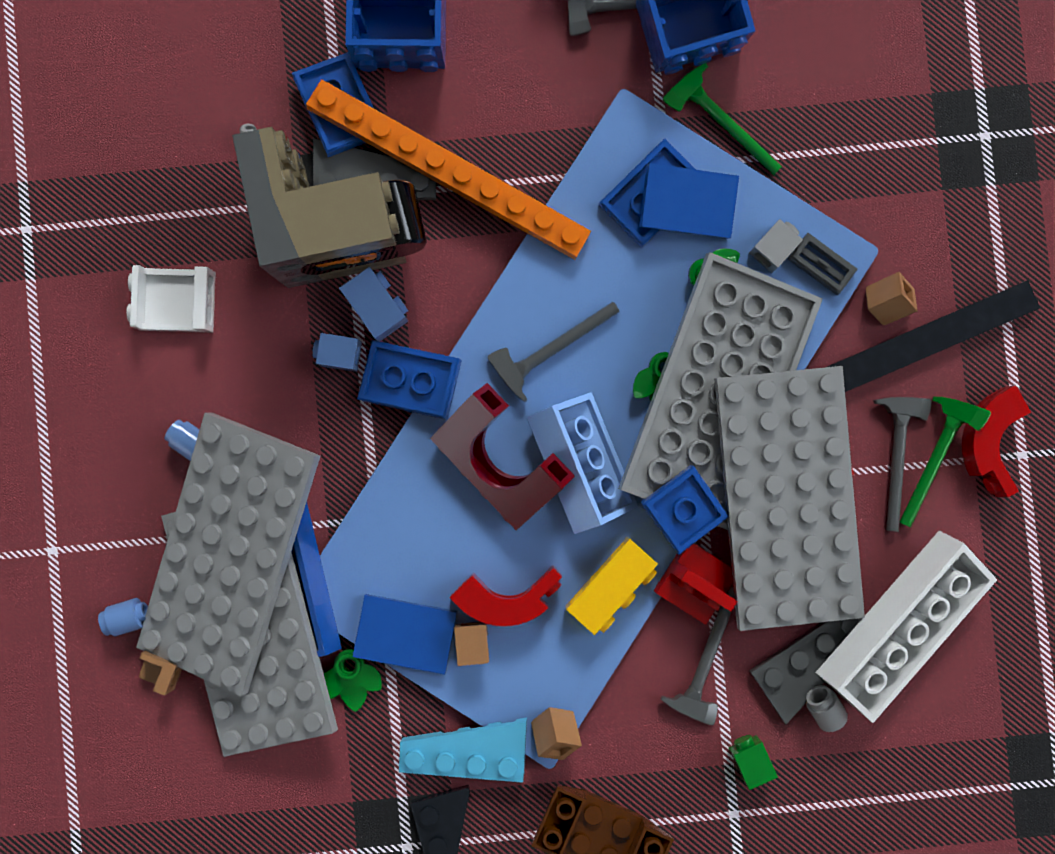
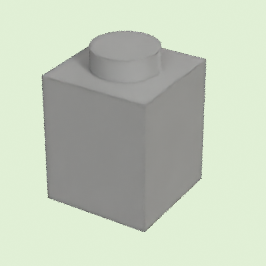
[749,219,803,273]

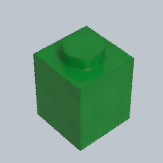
[728,735,778,790]

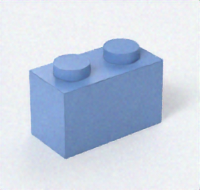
[339,267,409,342]

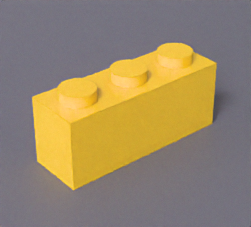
[565,537,658,635]

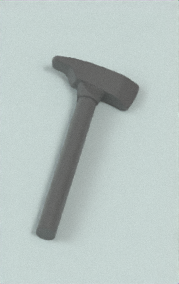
[568,0,637,36]
[488,302,620,402]
[873,397,932,532]
[660,587,734,726]

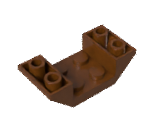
[531,785,674,854]

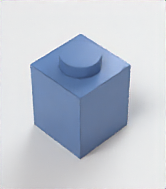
[313,333,362,372]

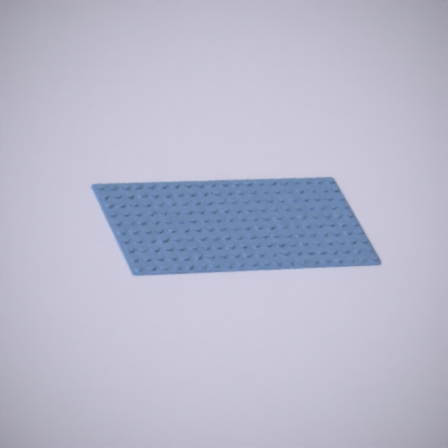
[320,89,878,769]

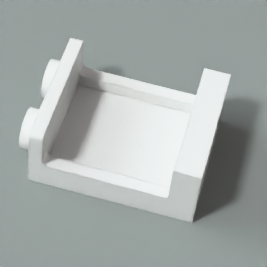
[126,265,216,333]

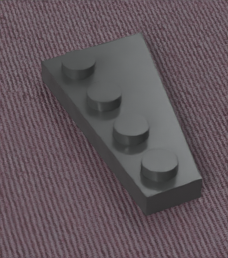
[313,138,436,201]

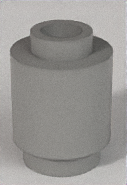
[806,685,848,732]

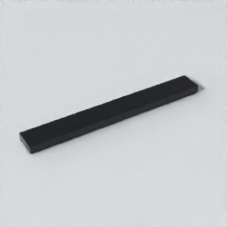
[827,280,1040,392]

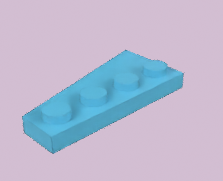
[399,717,527,783]

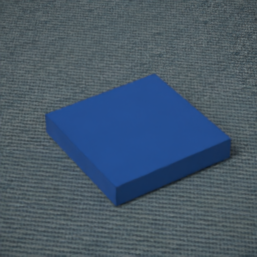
[640,465,729,554]

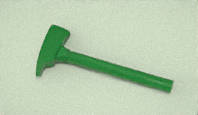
[663,63,782,176]
[900,396,991,528]

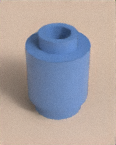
[164,419,200,461]
[98,598,148,637]

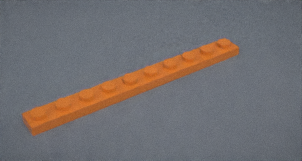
[306,79,591,260]

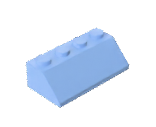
[527,392,638,534]

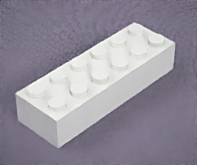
[815,531,997,723]

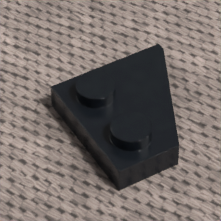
[411,784,470,854]

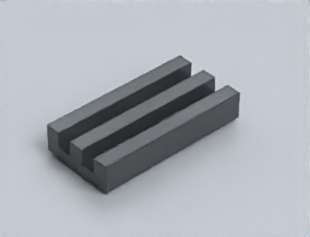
[788,233,858,295]

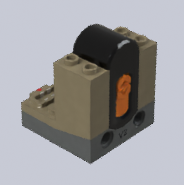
[232,127,427,288]

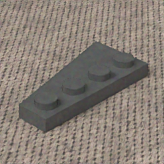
[749,618,862,724]

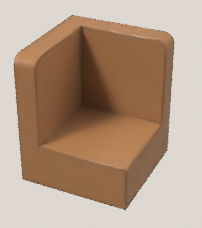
[866,272,917,325]
[454,621,489,666]
[139,650,182,696]
[531,707,582,760]

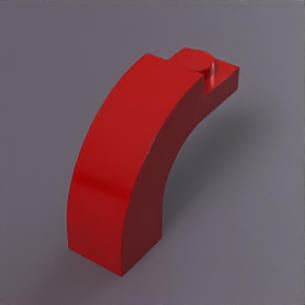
[962,385,1031,497]
[449,565,562,626]

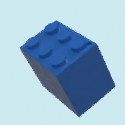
[345,0,446,72]
[636,0,756,75]

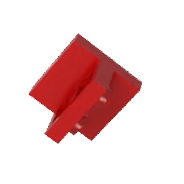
[653,543,738,625]

